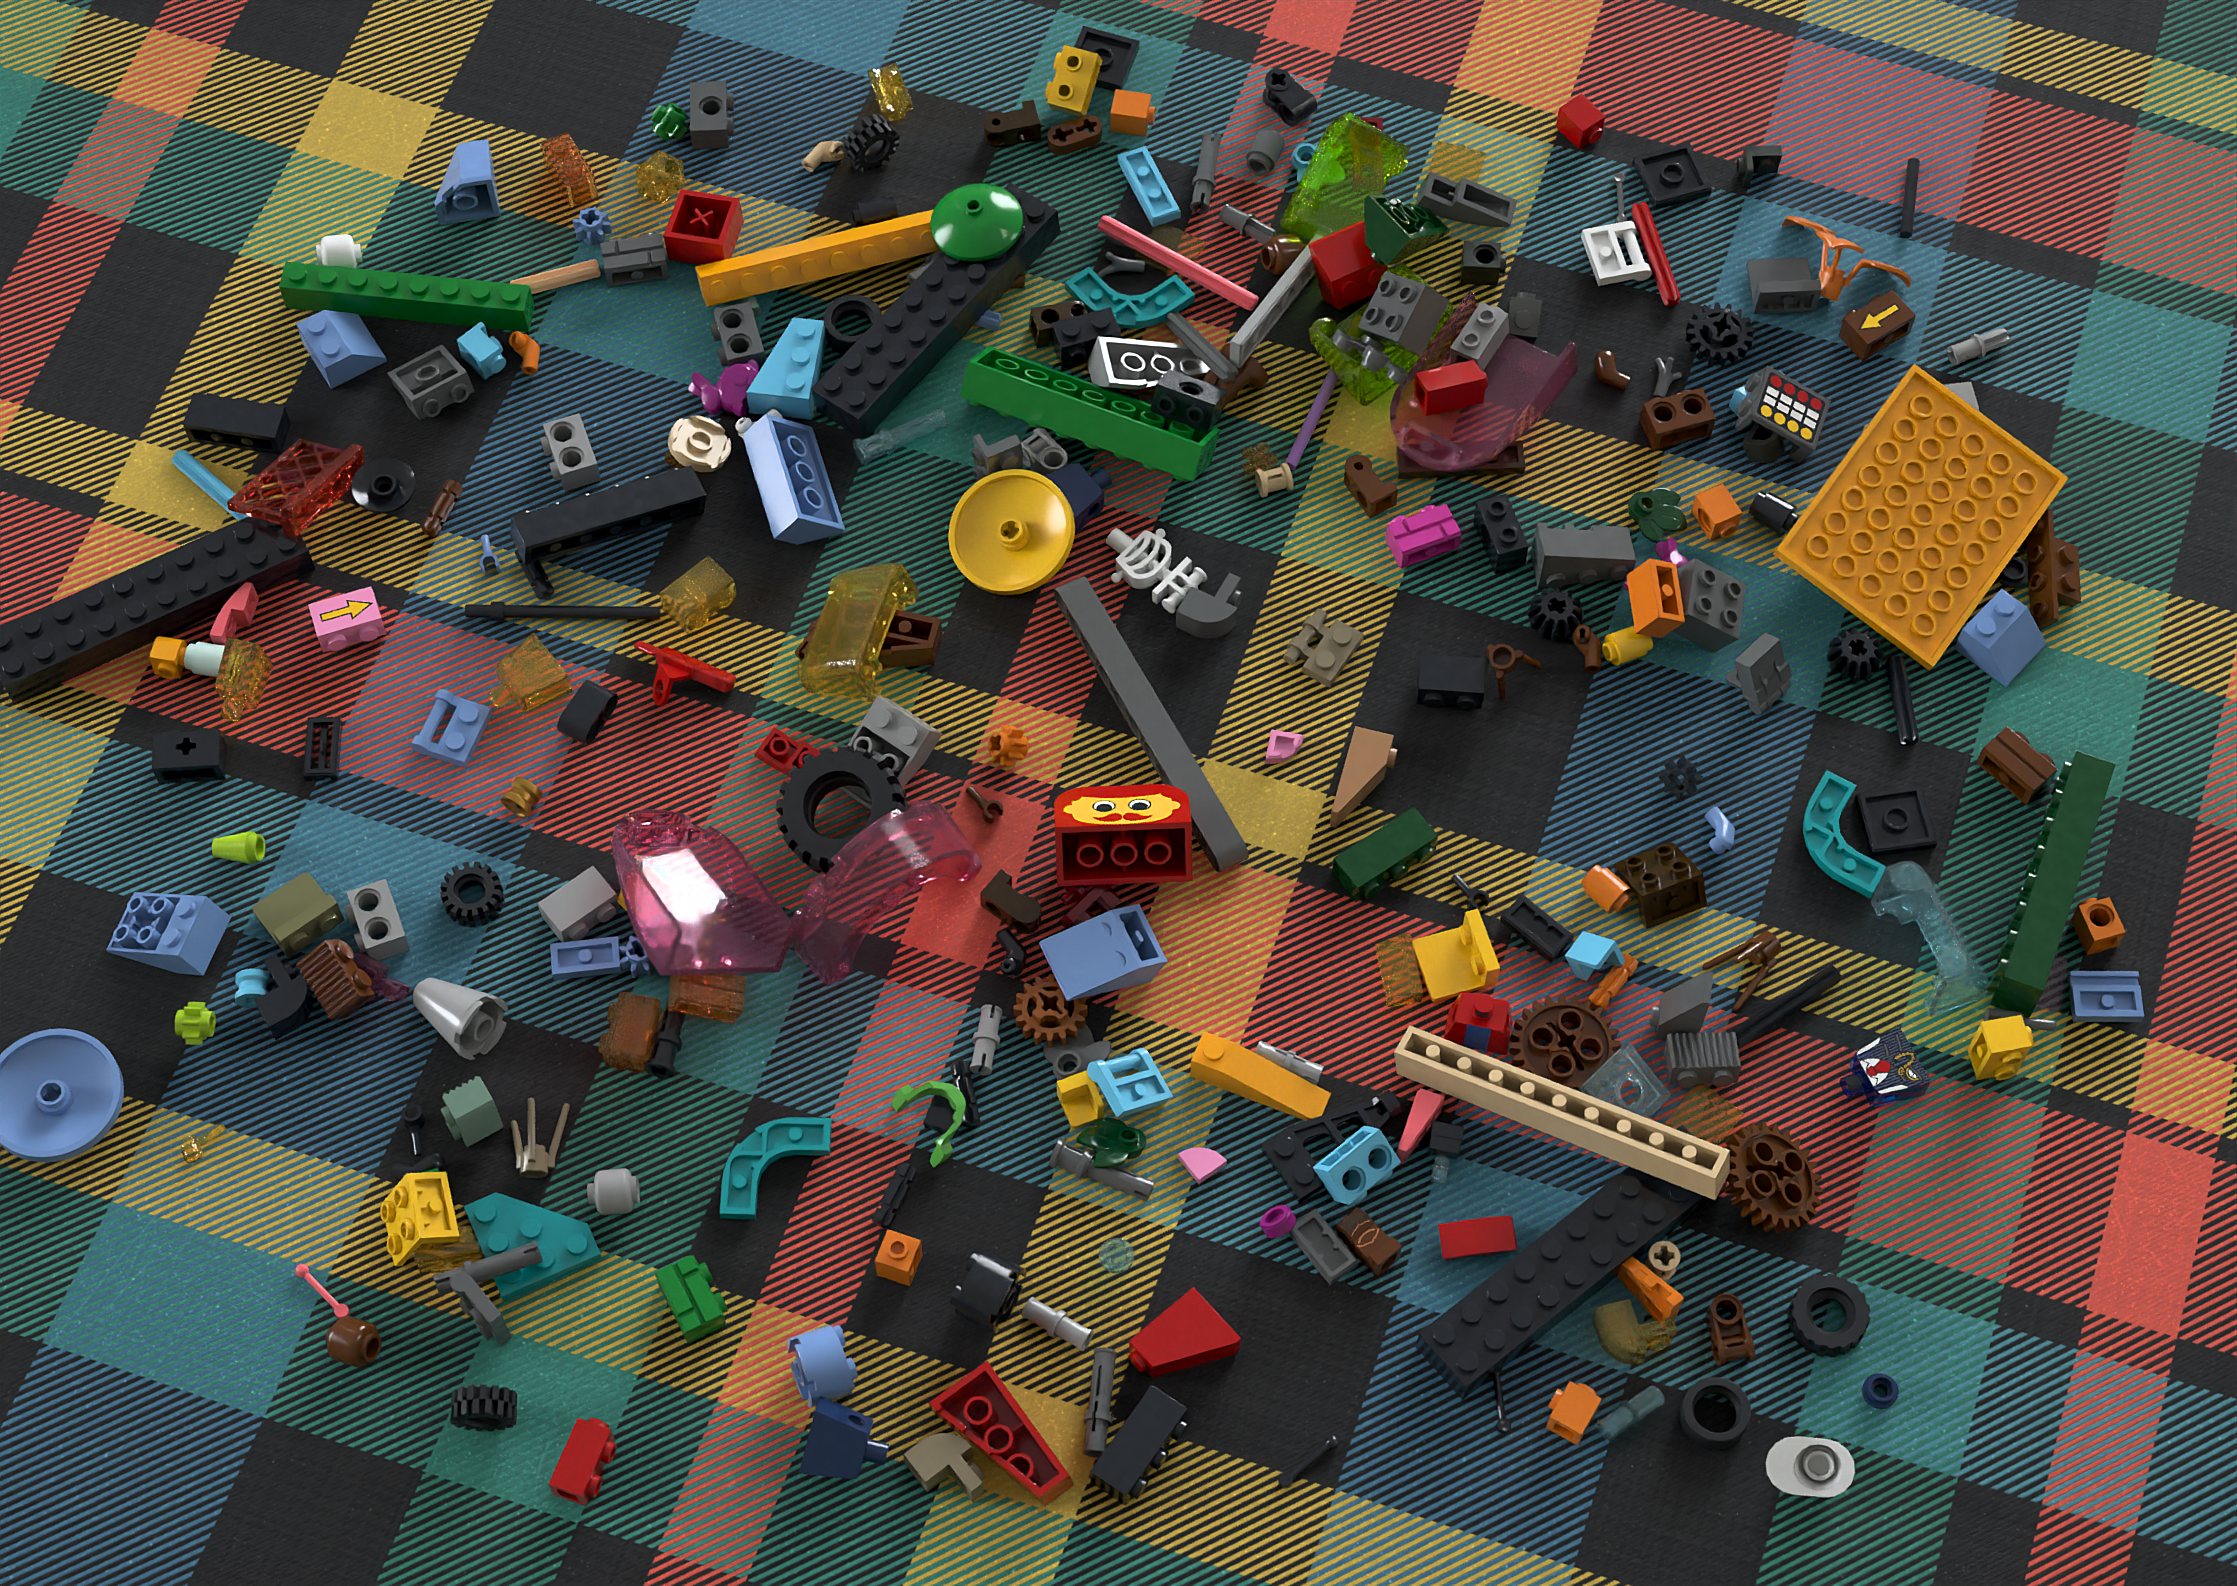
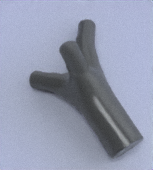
[1097,252,1145,278]
[1653,357,1682,398]

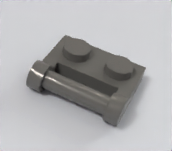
[450,1271,512,1346]

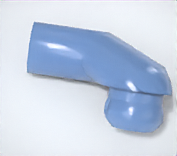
[1704,807,1735,854]

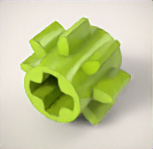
[175,1002,216,1045]

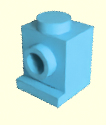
[457,322,506,379]

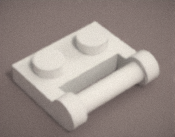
[1581,221,1652,286]

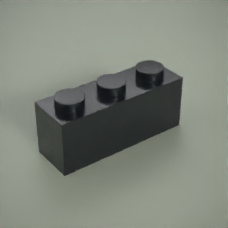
[183,393,291,455]
[1090,1385,1189,1506]

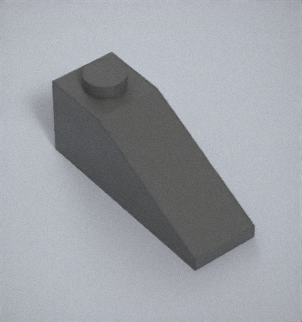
[1650,971,1713,1041]

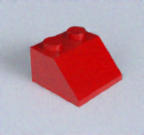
[1308,221,1389,309]

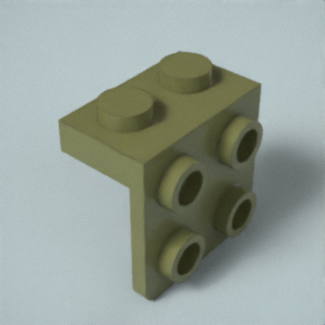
[252,872,345,958]

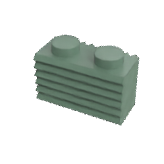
[440,1076,504,1147]

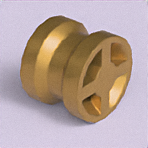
[500,777,543,818]

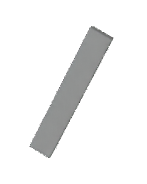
[1229,234,1324,368]

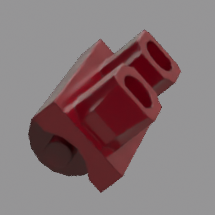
[1059,884,1121,928]

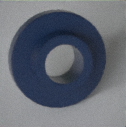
[1862,1373,1899,1409]

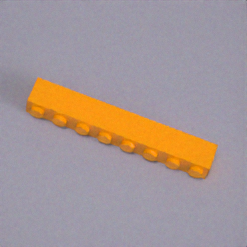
[695,210,941,307]

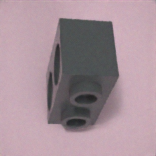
[710,302,766,371]

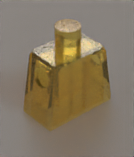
[488,633,572,712]
[215,637,274,721]

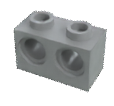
[540,413,601,491]
[344,879,411,963]

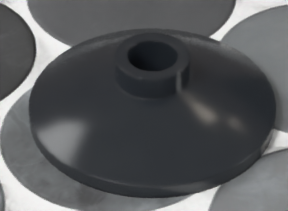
[351,457,416,513]

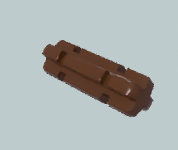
[421,479,463,537]

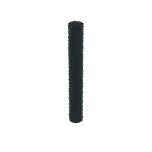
[1900,158,1920,238]

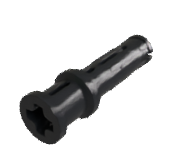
[644,976,695,1078]

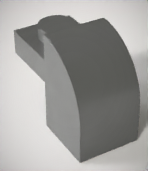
[1176,573,1243,639]

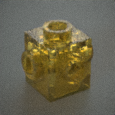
[636,150,685,203]

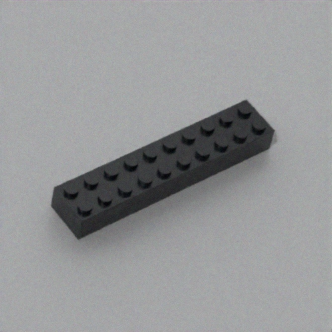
[811,183,1061,440]
[0,501,315,704]
[1416,1124,1727,1401]

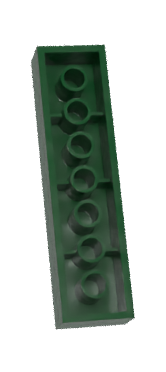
[1988,751,2116,1018]

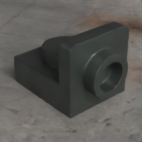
[1736,145,1782,187]

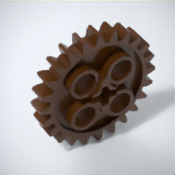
[1509,994,1622,1095]
[1724,1122,1823,1234]

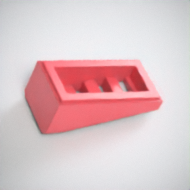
[1396,1088,1445,1164]

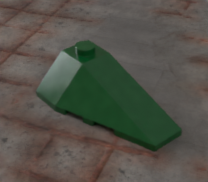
[1364,193,1450,266]

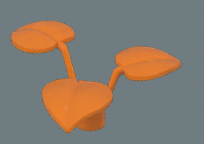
[1782,216,1911,302]

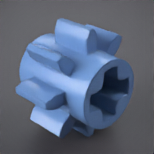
[573,207,612,246]
[619,934,661,978]

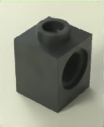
[1461,241,1506,286]

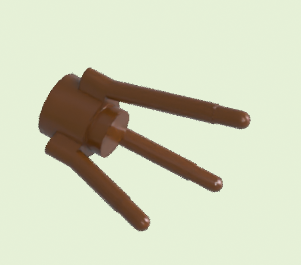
[1485,644,1542,699]
[1702,931,1782,1012]

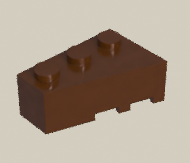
[829,599,943,672]

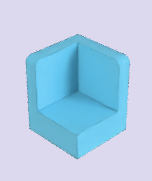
[1565,931,1625,981]

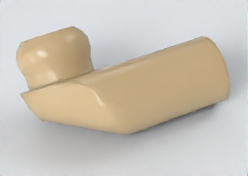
[802,141,845,172]

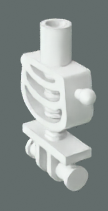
[1106,528,1208,613]

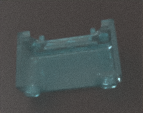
[1871,861,1988,1017]

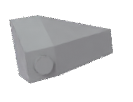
[1087,336,1210,389]

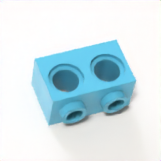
[1313,1125,1401,1205]

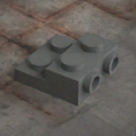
[387,345,475,420]

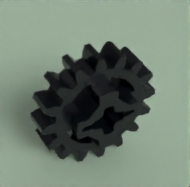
[1685,302,1754,367]

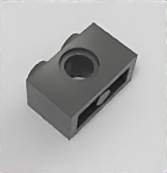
[690,81,734,149]

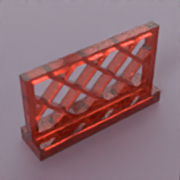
[227,439,365,538]

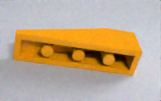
[1190,1031,1331,1121]

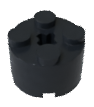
[950,1250,1026,1334]

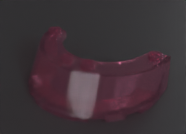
[791,800,982,987]

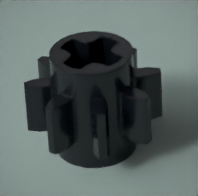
[1659,755,1703,799]

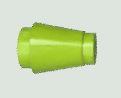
[212,831,265,864]

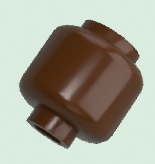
[1261,234,1307,276]
[326,1316,382,1368]

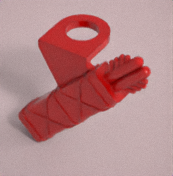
[634,641,736,706]

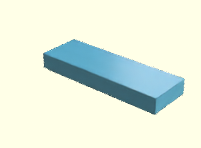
[1118,146,1181,227]

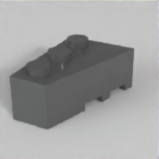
[1530,522,1636,589]

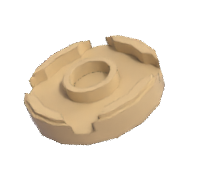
[668,415,731,472]

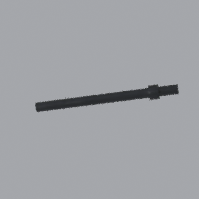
[465,601,661,621]

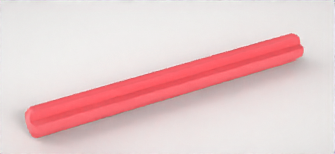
[1097,216,1259,311]

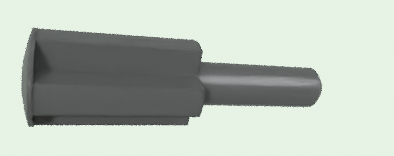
[1984,1007,2057,1031]

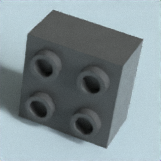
[1358,271,1450,357]
[1671,558,1746,653]

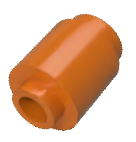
[1581,865,1632,914]

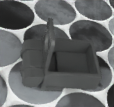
[1726,632,1792,715]

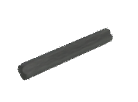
[1165,312,1238,383]

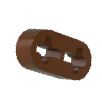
[1047,115,1102,155]

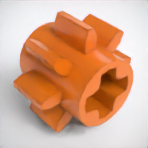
[988,725,1029,767]

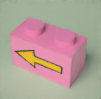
[308,586,386,653]

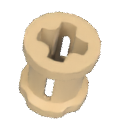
[1255,462,1294,498]
[1645,1241,1681,1282]

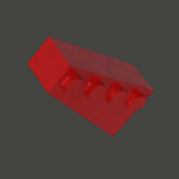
[928,1361,1075,1506]

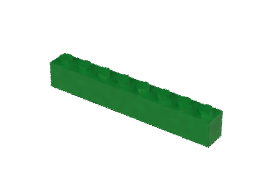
[279,262,535,332]

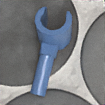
[479,535,501,575]

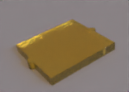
[1426,141,1486,183]
[1135,223,1206,280]

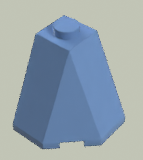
[434,139,500,225]

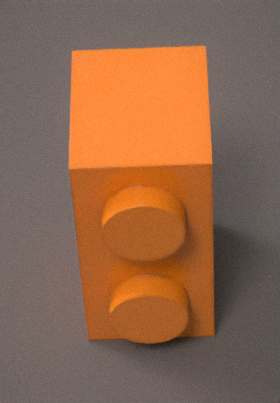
[1626,559,1685,638]

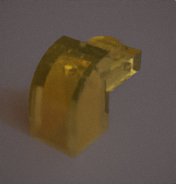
[1592,1299,1677,1364]

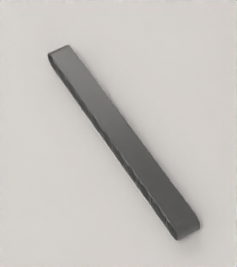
[1054,576,1249,872]

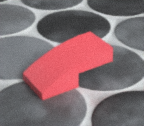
[209,582,259,647]

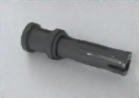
[1049,1138,1155,1202]

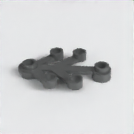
[1332,329,1408,385]

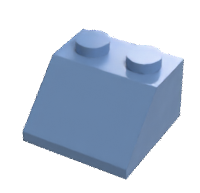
[296,310,387,389]
[1954,588,2046,687]

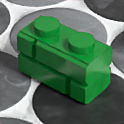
[655,1255,728,1343]

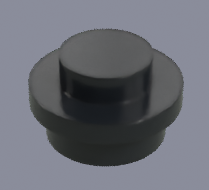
[1997,557,2028,588]

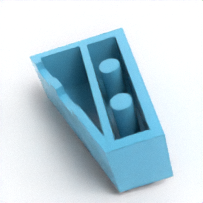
[746,317,826,420]

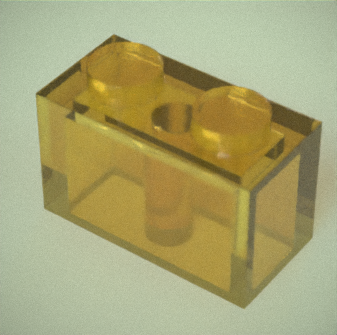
[659,555,737,634]

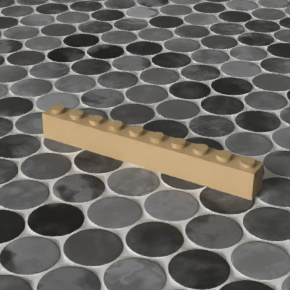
[1394,1025,1730,1200]

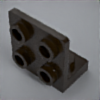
[1614,843,1707,929]

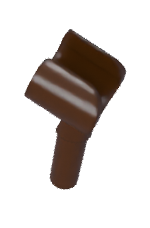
[966,786,1003,823]

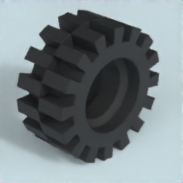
[841,114,900,172]
[440,861,505,927]
[450,1385,518,1431]

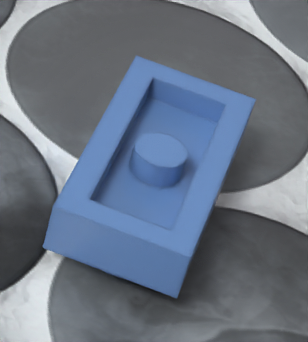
[550,936,622,980]

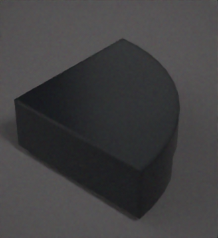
[924,1095,959,1138]

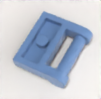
[411,689,493,768]

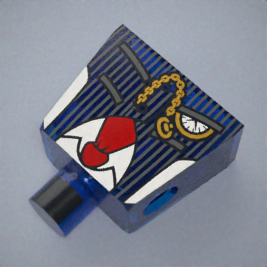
[1840,1026,1931,1107]

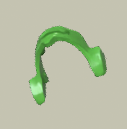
[892,1081,966,1168]

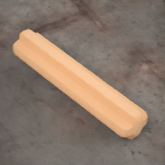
[510,259,601,294]

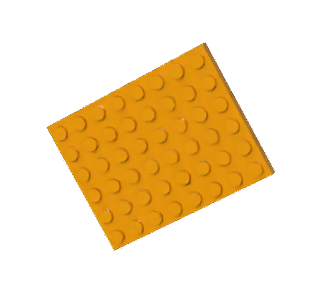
[1773,364,2068,670]

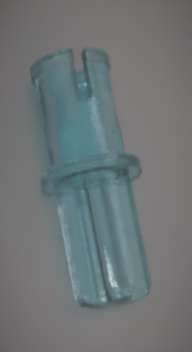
[1597,1386,1665,1441]

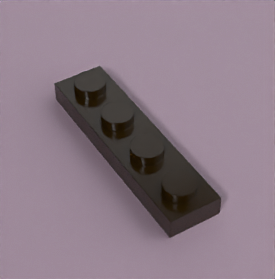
[1396,440,1526,479]

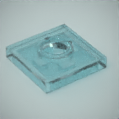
[1579,1043,1672,1119]

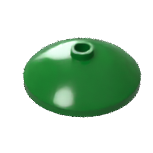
[930,183,1023,262]

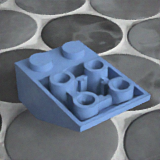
[106,892,231,976]
[1039,904,1167,1001]

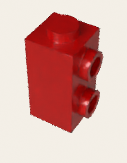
[1414,360,1488,416]
[549,1418,617,1507]

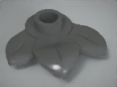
[1043,1024,1111,1081]

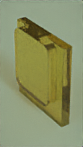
[1664,1084,1744,1146]

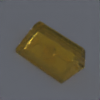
[1375,932,1423,1007]

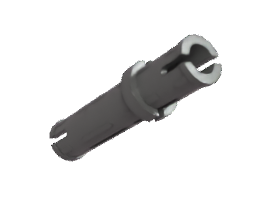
[1190,131,1221,214]
[433,1240,543,1297]
[1083,1347,1117,1458]

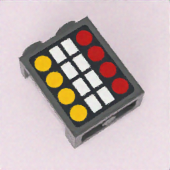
[1735,365,1831,463]

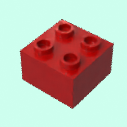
[663,189,744,265]

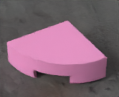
[1265,729,1304,764]
[1178,1147,1227,1184]

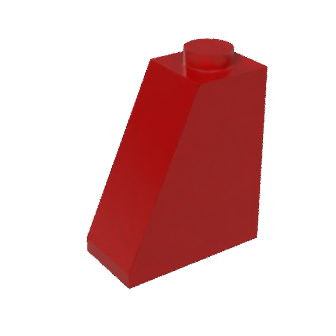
[1128,1287,1241,1378]

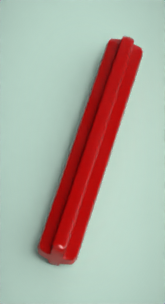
[1631,202,1681,307]

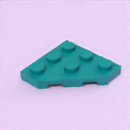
[464,1192,602,1301]

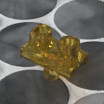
[868,63,913,121]
[413,1226,483,1280]

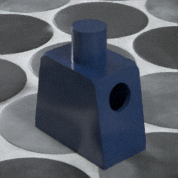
[1044,463,1112,534]
[799,1396,890,1479]

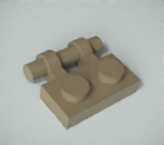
[1283,608,1364,688]

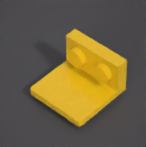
[1412,909,1500,1002]
[380,1172,459,1266]

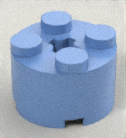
[787,1325,858,1408]

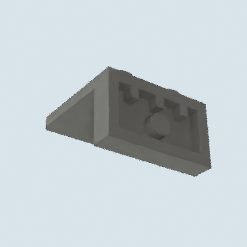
[1746,257,1822,314]

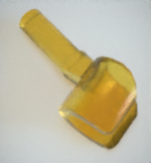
[181,1123,226,1163]

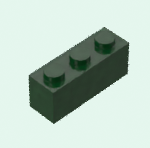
[1332,807,1438,902]

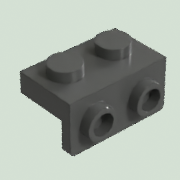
[971,434,1023,482]

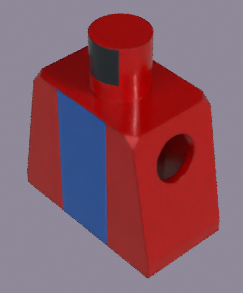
[1443,992,1513,1055]

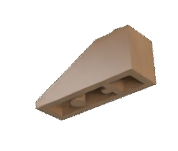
[1330,726,1398,828]

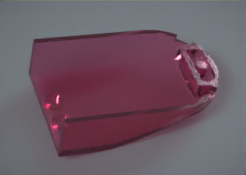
[1390,291,1578,472]
[611,809,796,976]

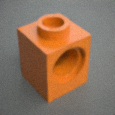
[1691,484,1742,541]
[2071,897,2126,955]
[875,1229,923,1286]

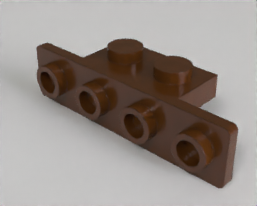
[2026,509,2081,631]

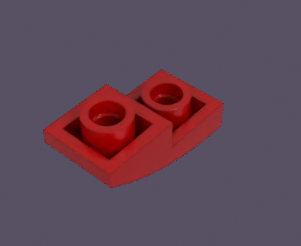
[755,727,820,778]
[1438,1215,1518,1261]

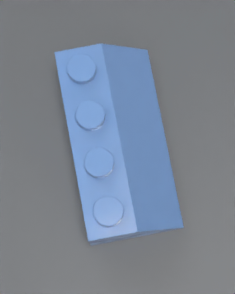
[742,414,845,545]

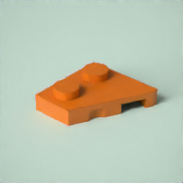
[1617,1256,1684,1330]

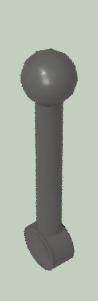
[1613,173,1628,223]

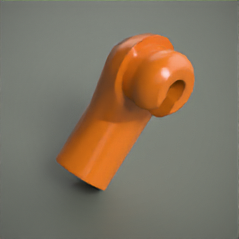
[509,331,540,375]

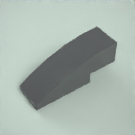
[1415,171,1517,227]

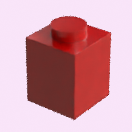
[1556,93,1606,150]

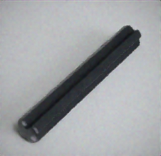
[1729,965,1841,1049]

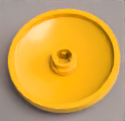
[948,469,1075,595]

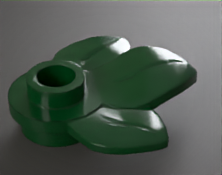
[1628,488,1687,543]
[1076,1117,1146,1168]

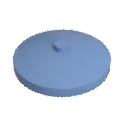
[0,1029,124,1162]

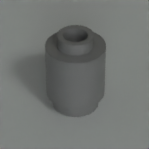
[1246,129,1285,175]

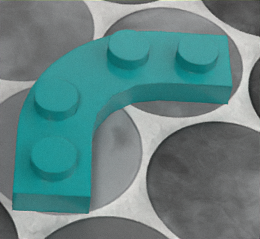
[1065,267,1195,329]
[1803,770,1887,898]
[720,1117,832,1219]

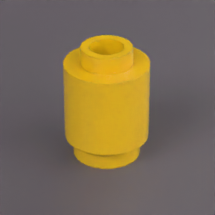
[1602,625,1653,666]

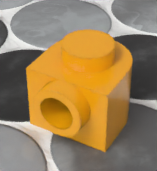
[149,636,187,679]

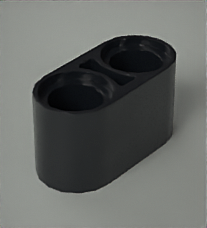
[557,680,618,745]

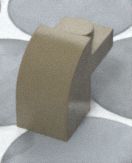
[904,1433,985,1502]

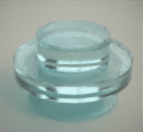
[1099,1238,1134,1273]

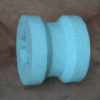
[235,969,270,1008]

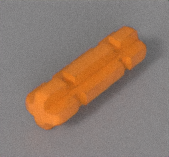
[1589,953,1638,1011]

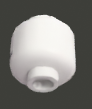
[316,234,362,268]

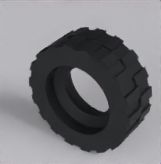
[1787,1274,1870,1358]

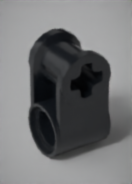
[1262,68,1318,127]

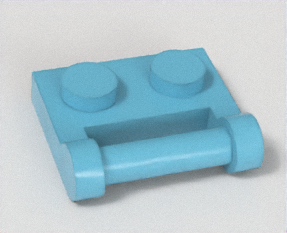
[1087,1048,1173,1118]

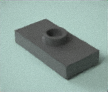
[1288,1208,1359,1286]

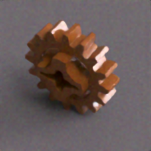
[1013,974,1088,1048]

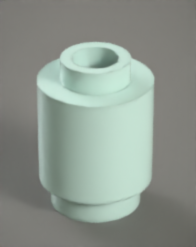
[184,642,236,678]

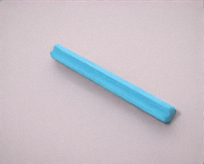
[171,450,257,521]

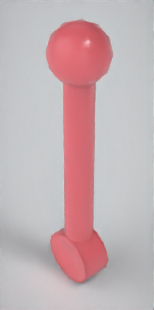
[295,1264,350,1319]

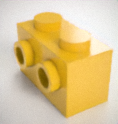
[1045,45,1102,117]
[1967,1015,2033,1080]

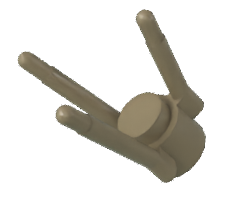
[510,1098,570,1178]

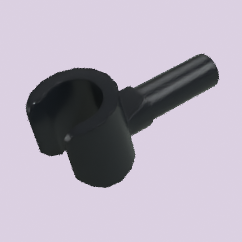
[1451,874,1490,911]
[401,1105,425,1156]

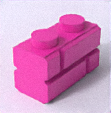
[1385,504,1461,568]

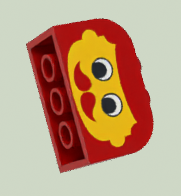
[1054,784,1193,886]

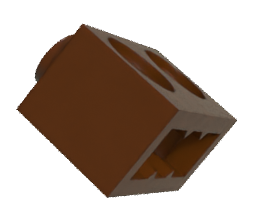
[1640,388,1716,451]

